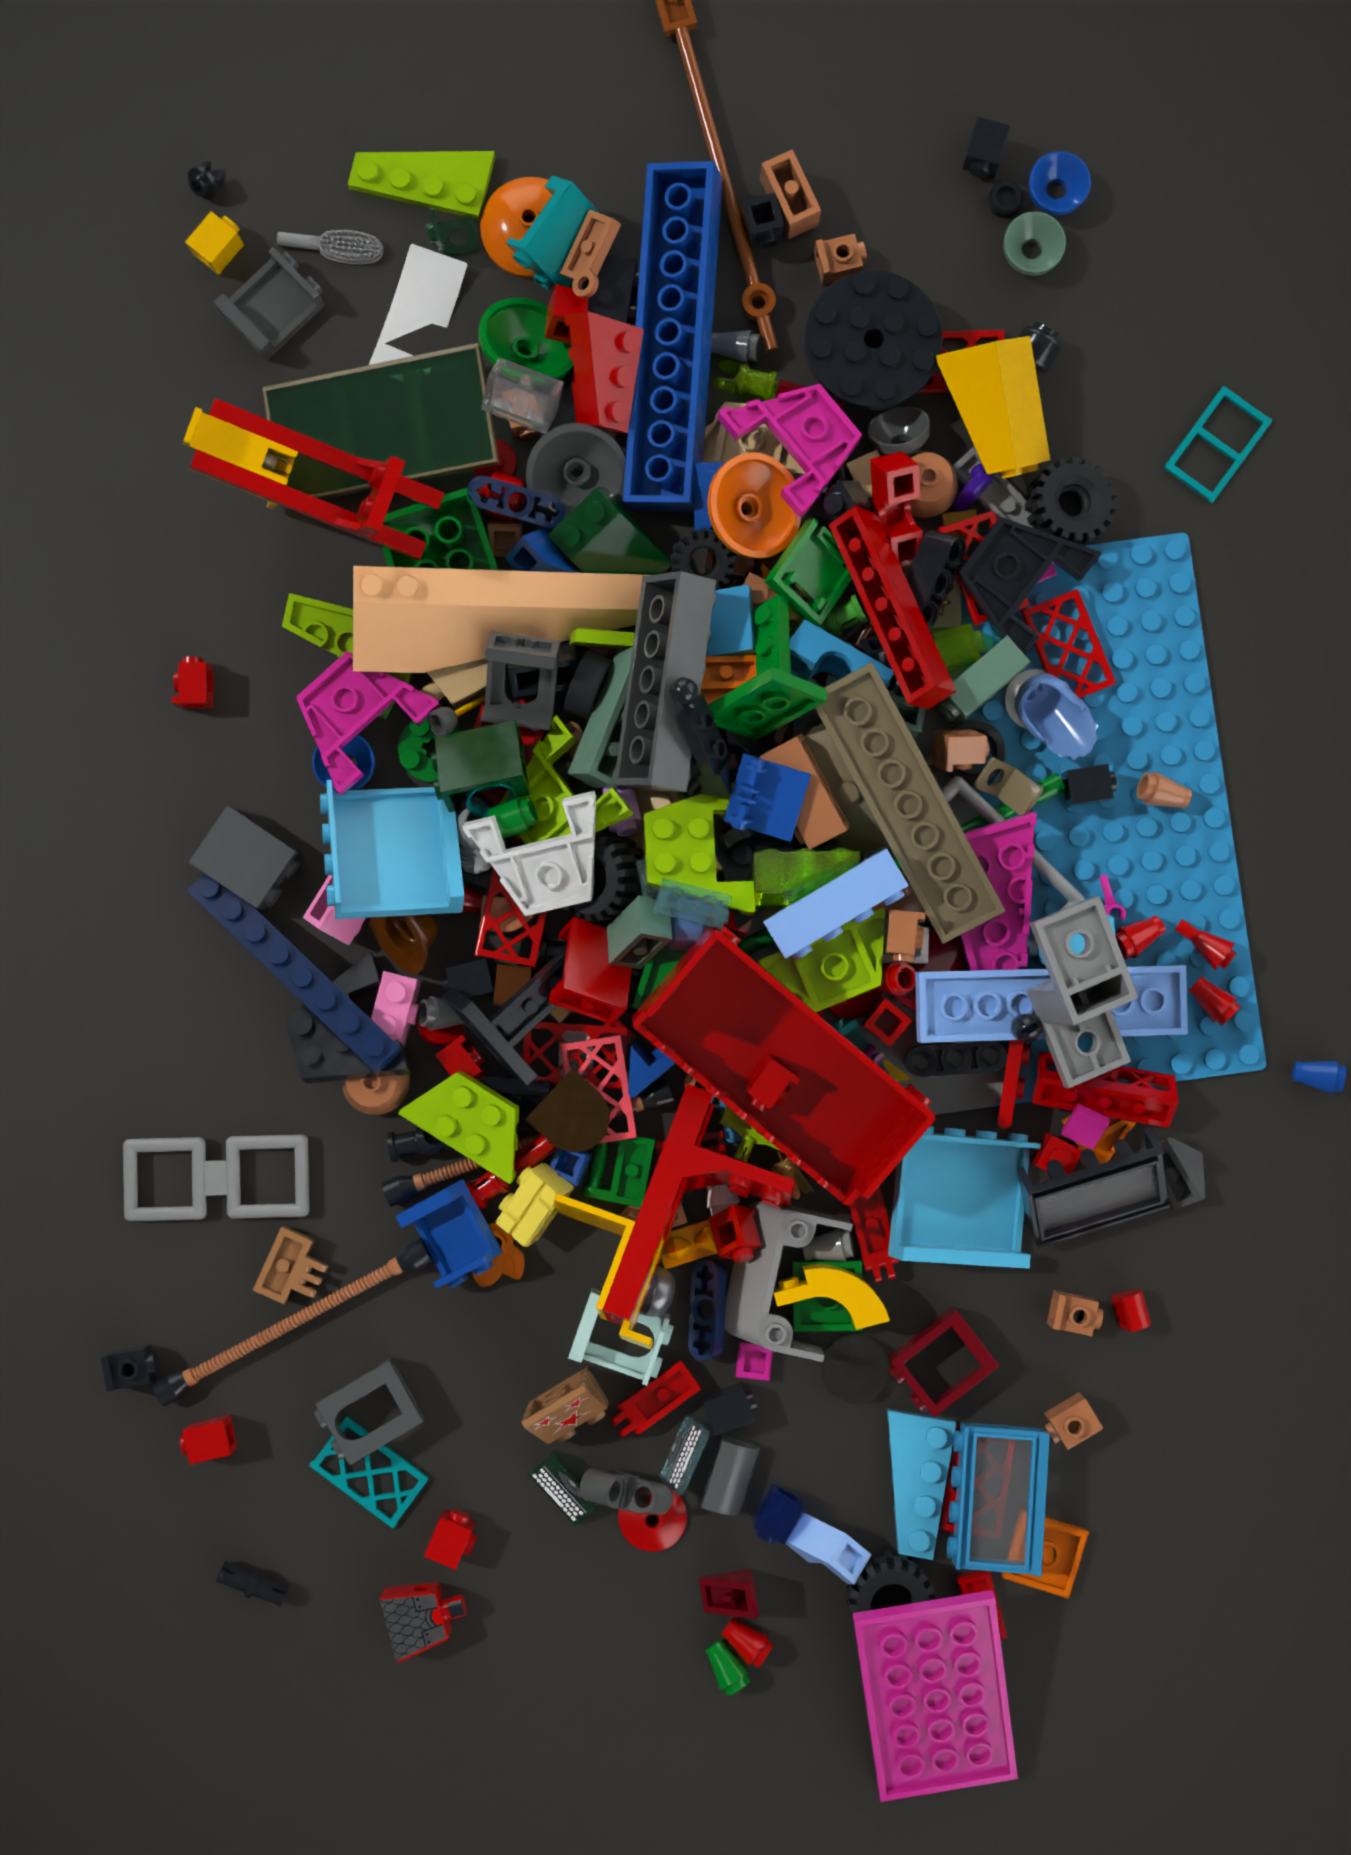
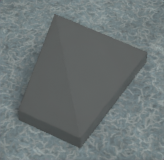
[1141,1137,1205,1210]

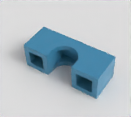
[790,619,894,688]

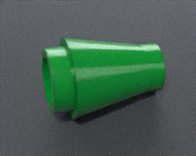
[705,1639,751,1696]

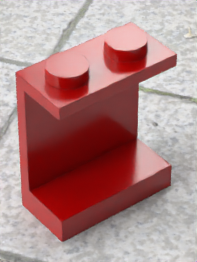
[549,917,632,1024]

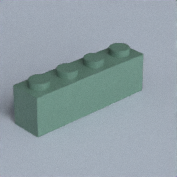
[568,647,633,788]

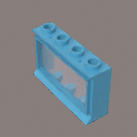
[947,1422,1050,1577]

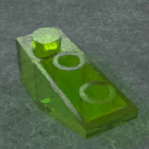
[752,848,860,906]

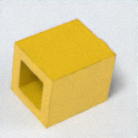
[185,211,244,275]

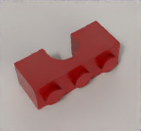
[870,451,923,568]

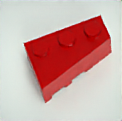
[564,311,644,434]

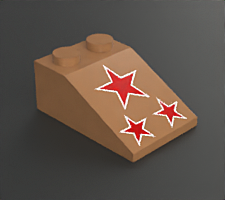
[521,1366,609,1444]

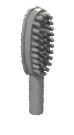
[277,229,383,265]

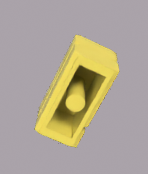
[496,1163,574,1247]

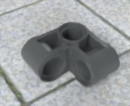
[580,1468,673,1515]

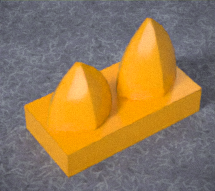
[661,1219,717,1269]

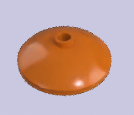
[480,177,552,278]
[707,452,801,559]

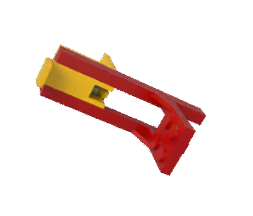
[182,398,445,560]
[553,1084,795,1349]

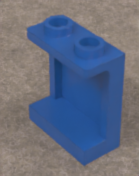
[395,1179,503,1289]

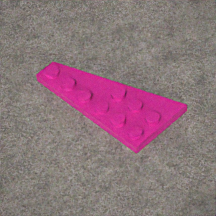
[959,812,1037,971]

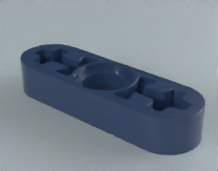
[467,475,566,528]
[688,1259,727,1361]

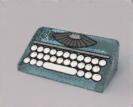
[660,1415,710,1496]

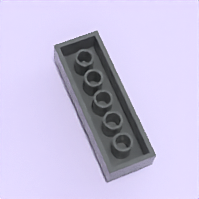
[614,571,716,792]

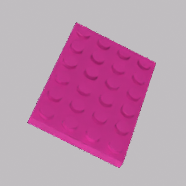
[852,1590,1018,1802]

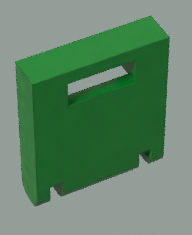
[764,517,852,626]

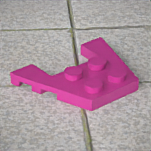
[717,384,862,519]
[296,651,441,796]

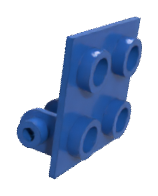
[724,753,811,842]

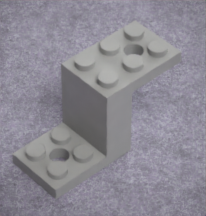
[1026,896,1139,1088]

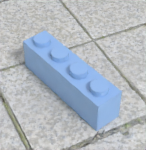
[763,849,909,961]

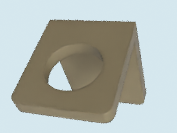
[974,757,1043,815]

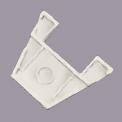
[462,791,596,916]

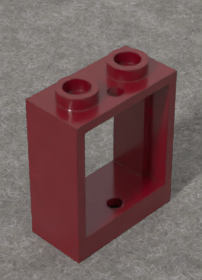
[888,1306,1000,1418]

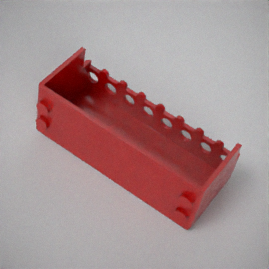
[632,924,935,1205]

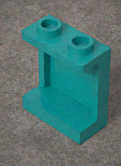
[506,176,599,291]

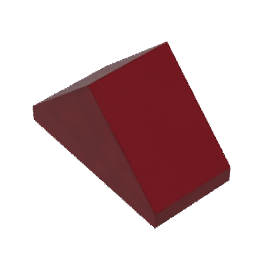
[699,1568,759,1619]

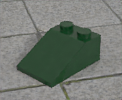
[548,487,672,575]

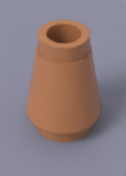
[1137,772,1192,809]

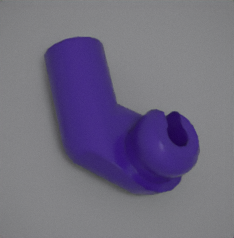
[952,464,993,512]

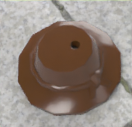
[369,914,437,975]

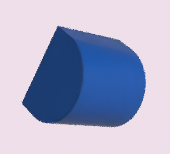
[549,1149,593,1186]

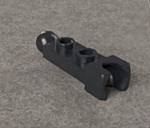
[670,677,739,796]

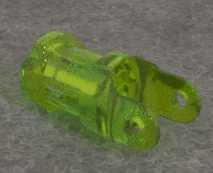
[713,360,777,401]

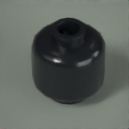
[1017,322,1062,373]

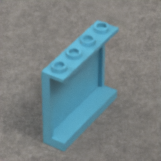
[320,777,464,919]
[888,1127,1041,1269]

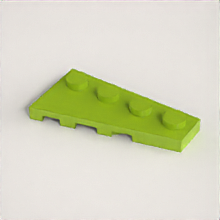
[348,151,496,221]
[282,593,413,685]

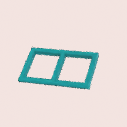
[1163,385,1272,503]

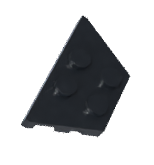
[717,831,839,929]

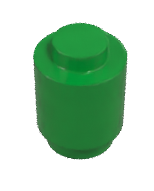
[488,797,539,840]

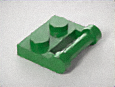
[582,1131,655,1207]

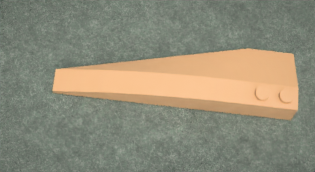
[353,565,650,673]

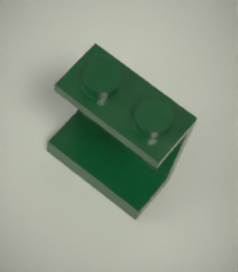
[431,720,530,812]

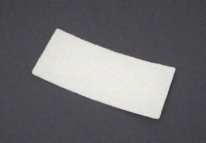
[369,244,467,383]

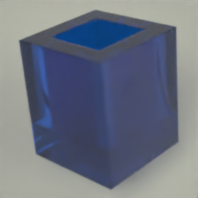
[752,1483,804,1545]

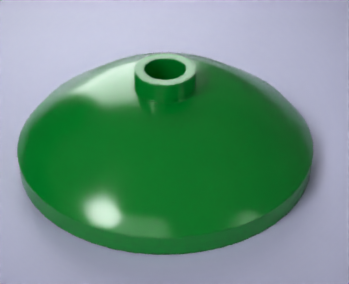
[478,298,574,384]

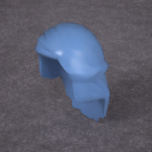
[1015,673,1099,760]

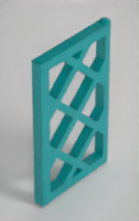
[309,1416,430,1529]

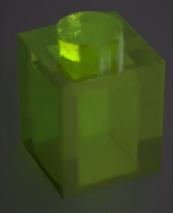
[933,623,985,670]

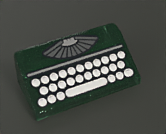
[528,1450,599,1525]

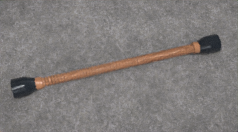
[382,1078,675,1207]
[152,1238,434,1406]

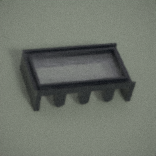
[1017,1127,1170,1248]

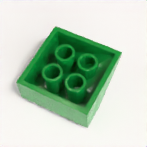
[381,488,499,570]

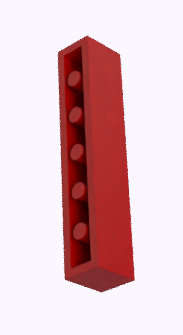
[829,506,957,709]

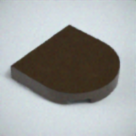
[525,1068,610,1152]

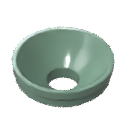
[1003,212,1066,276]

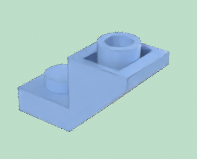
[784,1513,871,1585]

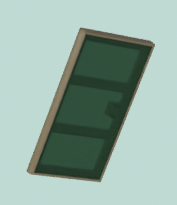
[263,342,500,500]

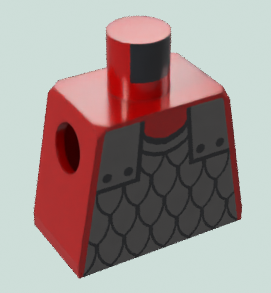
[379,1582,467,1663]

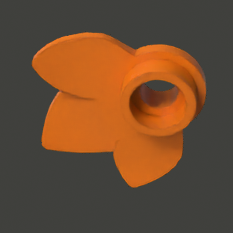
[472,1223,525,1287]

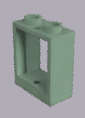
[937,635,1030,724]

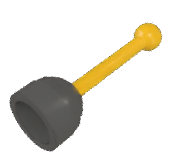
[427,691,486,736]

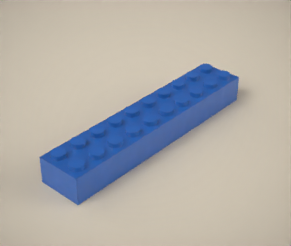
[623,161,723,513]

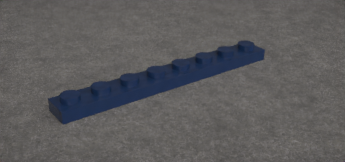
[187,873,402,1075]

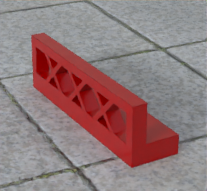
[1032,1051,1178,1128]

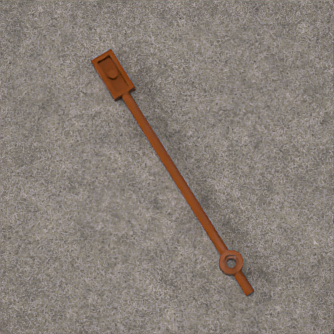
[654,0,779,353]

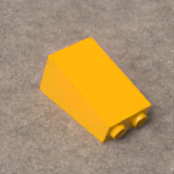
[936,336,1050,478]

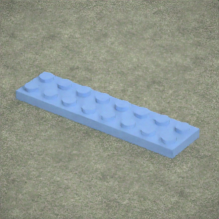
[915,965,1188,1043]

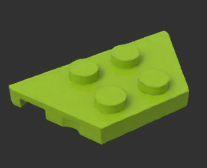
[758,908,886,1013]
[398,1070,519,1184]

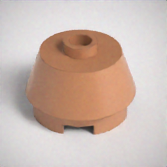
[907,451,959,518]
[341,1074,410,1115]

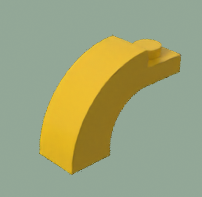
[773,1264,890,1330]

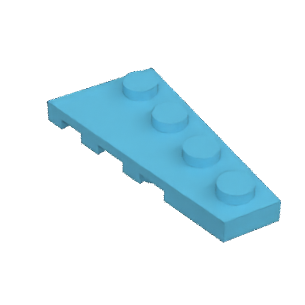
[887,1408,956,1560]

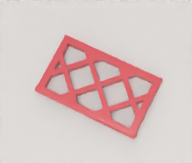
[559,1035,637,1144]

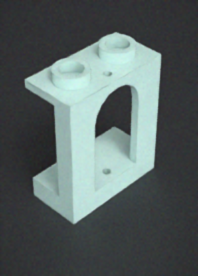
[568,1288,674,1386]

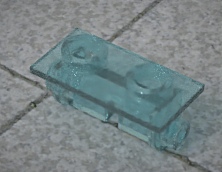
[653,878,732,929]

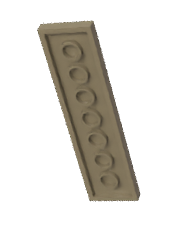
[815,661,1006,944]

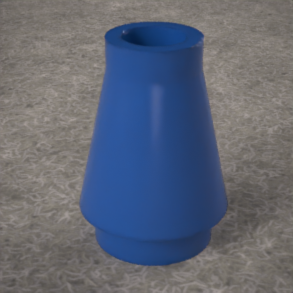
[1292,1061,1346,1095]

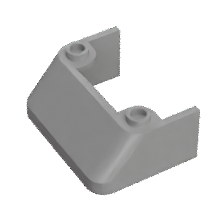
[725,1200,853,1362]

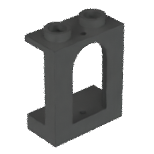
[481,631,560,731]
[314,1357,425,1465]

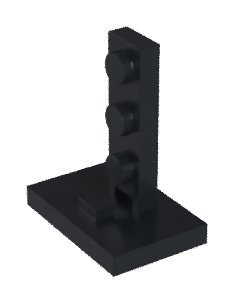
[442,946,567,1085]

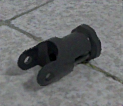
[387,1127,450,1162]

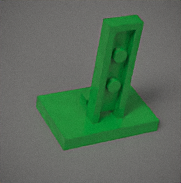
[708,594,827,741]

